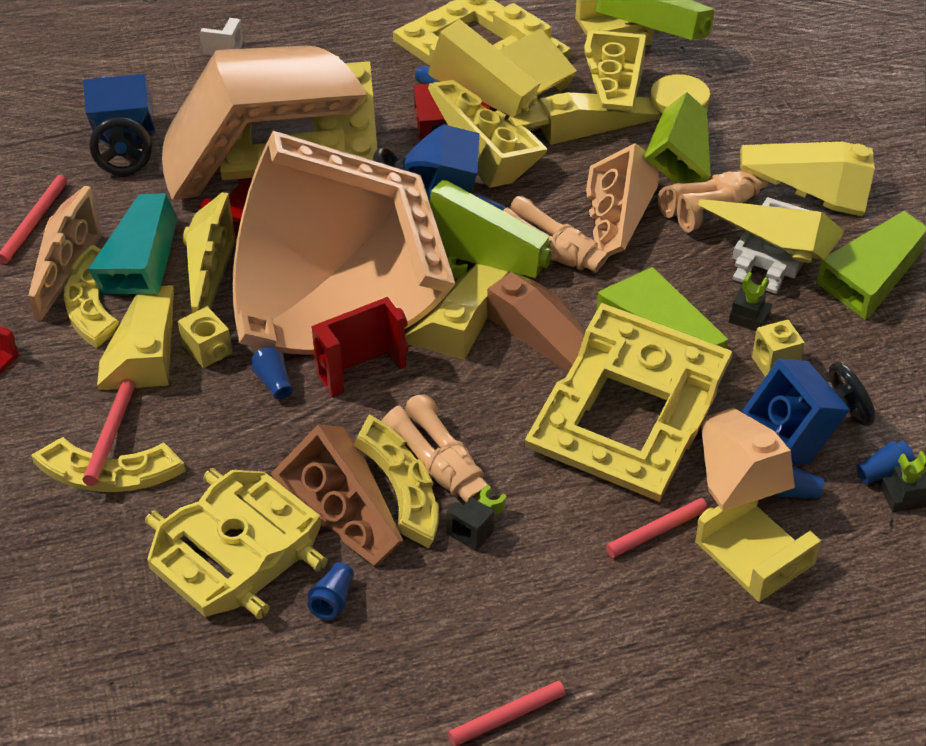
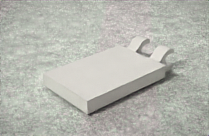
[732,197,828,294]

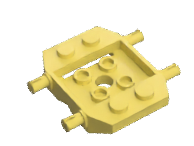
[145,468,328,619]

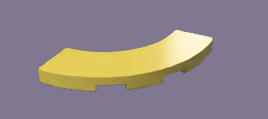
[64,245,119,348]
[353,414,439,548]
[31,437,186,492]

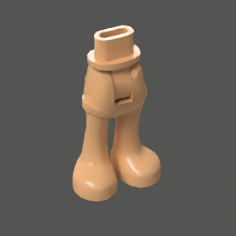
[658,170,768,233]
[503,196,608,273]
[382,394,488,502]

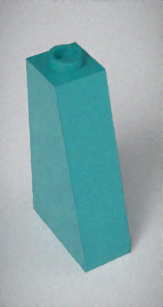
[88,193,178,294]

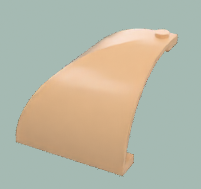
[162,45,367,200]
[233,131,455,355]

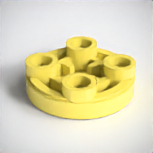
[650,74,710,113]

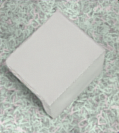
[199,18,243,56]

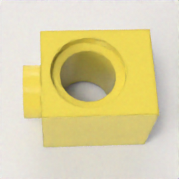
[178,306,233,368]
[752,319,805,377]

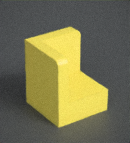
[505,102,549,131]

